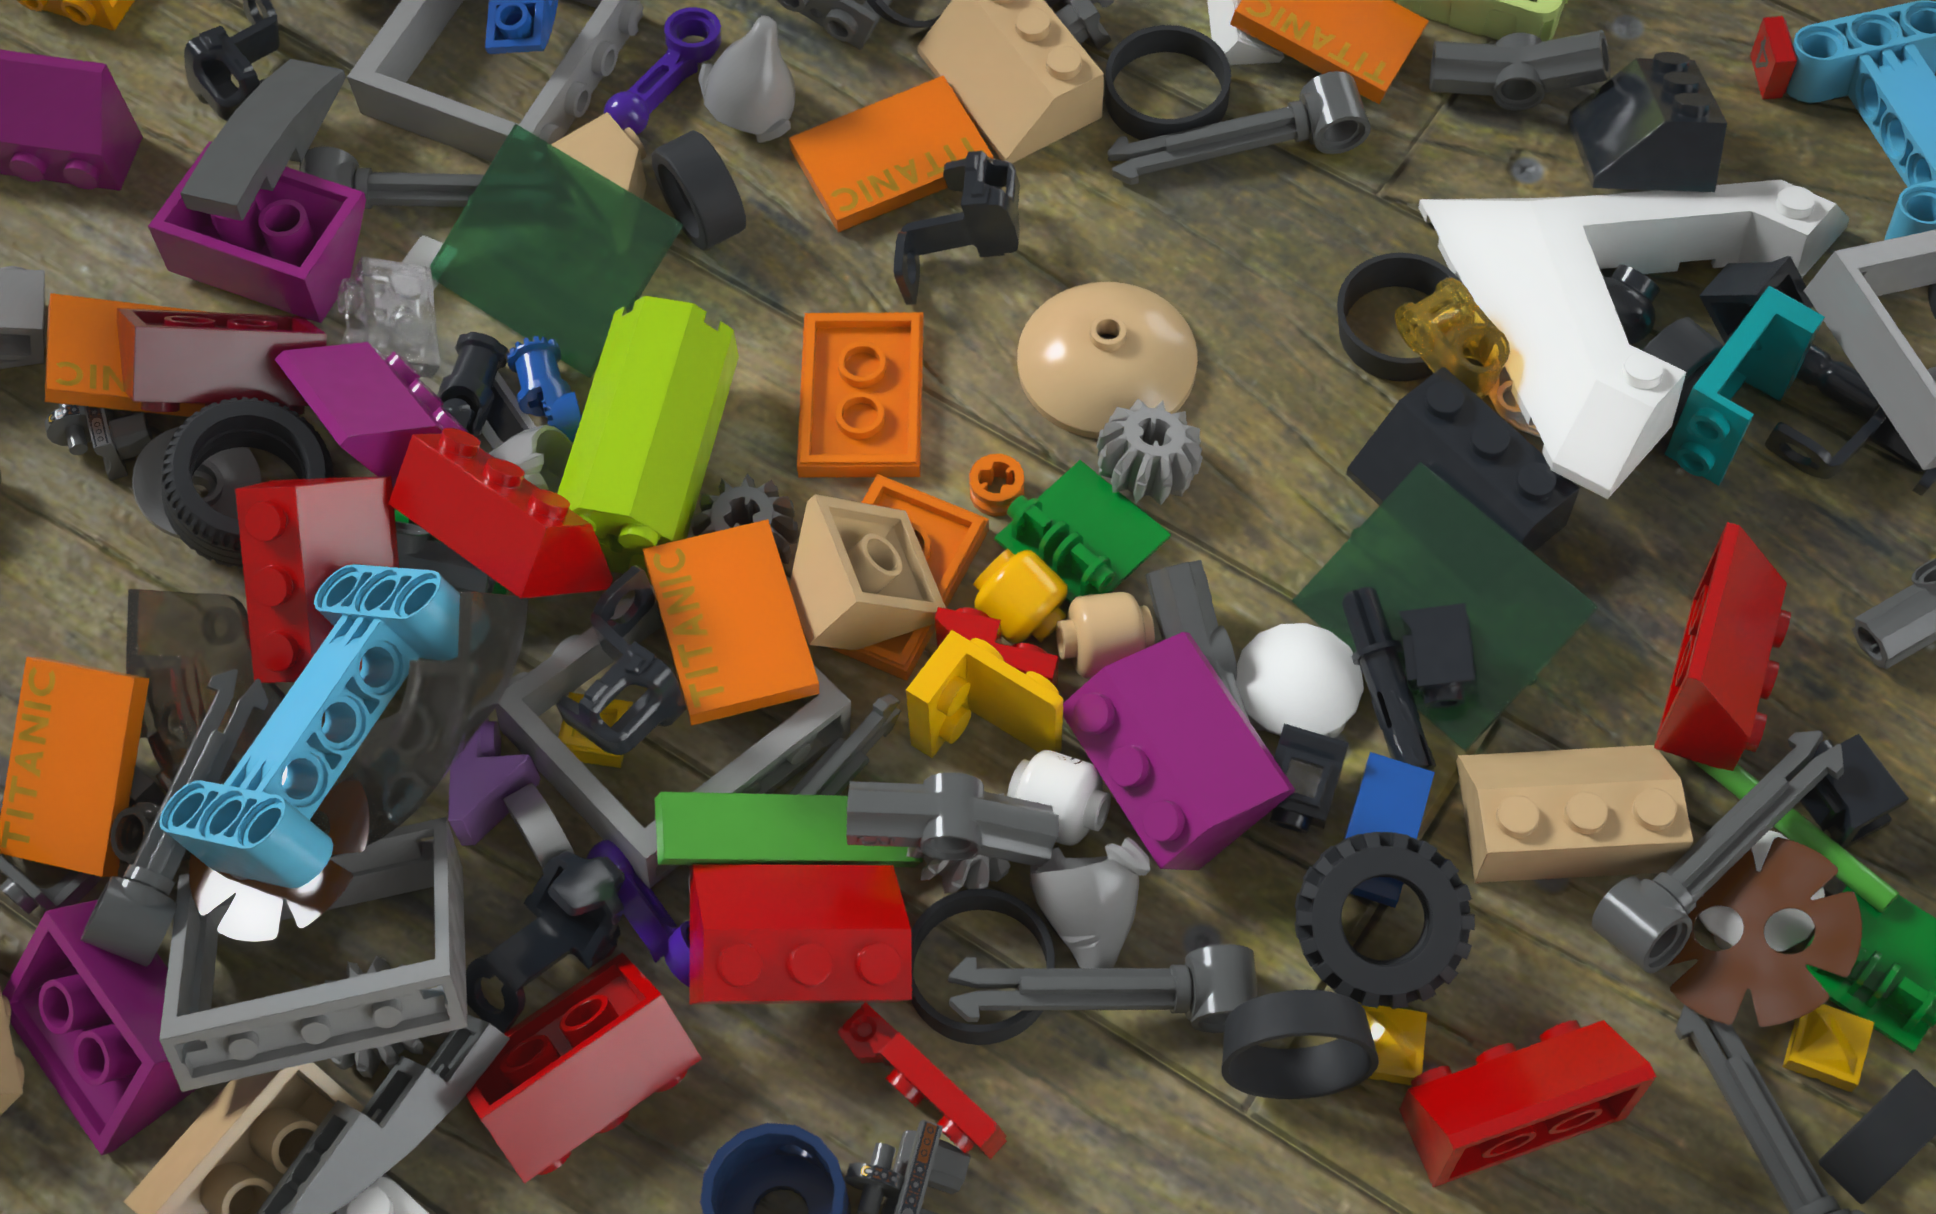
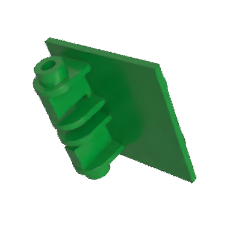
[994,460,1171,604]
[1804,886,1936,1054]

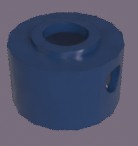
[700,1123,851,1214]

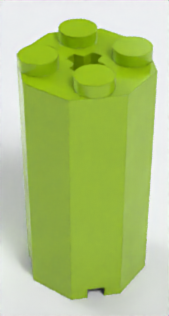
[557,296,739,584]

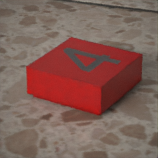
[1750,16,1797,100]

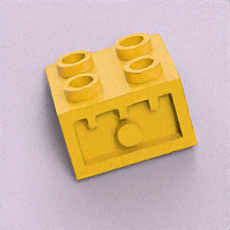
[906,630,1063,758]

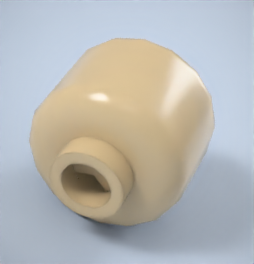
[1056,592,1155,679]

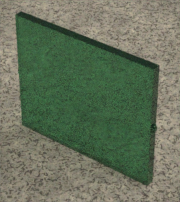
[425,123,683,378]
[1292,462,1598,752]

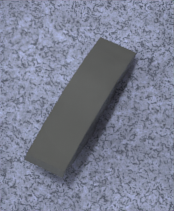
[180,59,346,221]
[256,1014,510,1214]

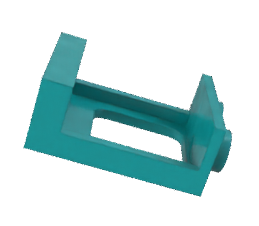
[1665,286,1825,486]

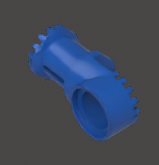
[507,336,582,443]

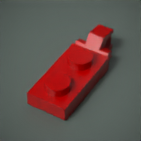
[837,1002,1007,1159]

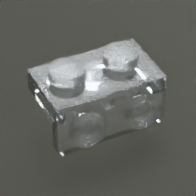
[337,256,440,379]

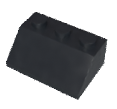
[1568,52,1727,192]
[1346,366,1580,597]

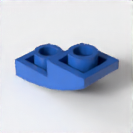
[485,0,558,54]
[1343,752,1435,908]

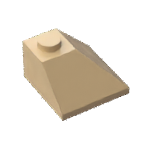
[789,494,946,650]

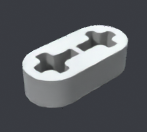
[502,782,574,868]

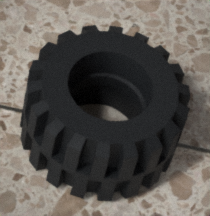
[1294,832,1475,1009]

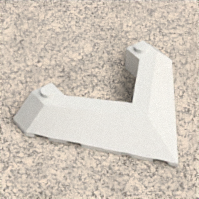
[1419,180,1850,499]

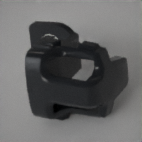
[184,0,280,121]
[893,151,1020,305]
[1765,406,1936,496]
[556,565,687,755]
[466,850,625,1034]

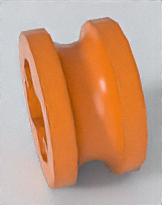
[969,454,1024,517]

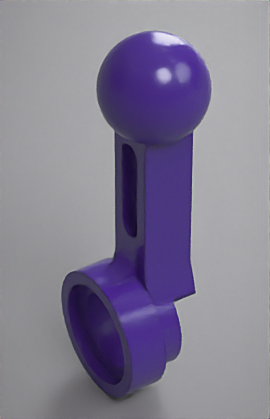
[604,7,721,135]
[586,839,690,987]

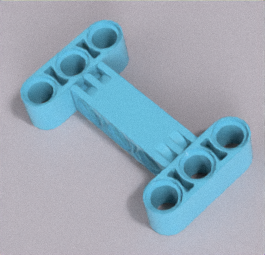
[1786,0,1936,240]
[159,564,484,888]

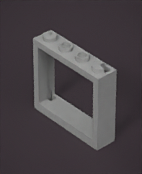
[347,0,644,176]
[1804,230,1936,470]
[493,586,851,889]
[160,817,467,1092]

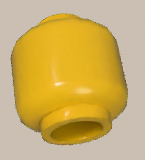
[973,549,1068,644]

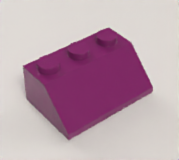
[0,50,143,191]
[148,141,366,323]
[275,342,467,489]
[1063,632,1295,870]
[2,899,197,1155]

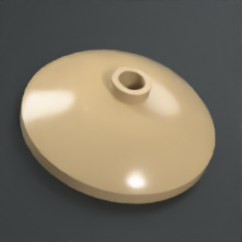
[1017,282,1198,439]

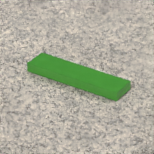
[654,792,923,867]

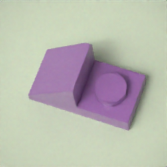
[448,698,540,846]

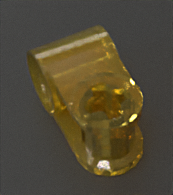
[1394,278,1510,399]

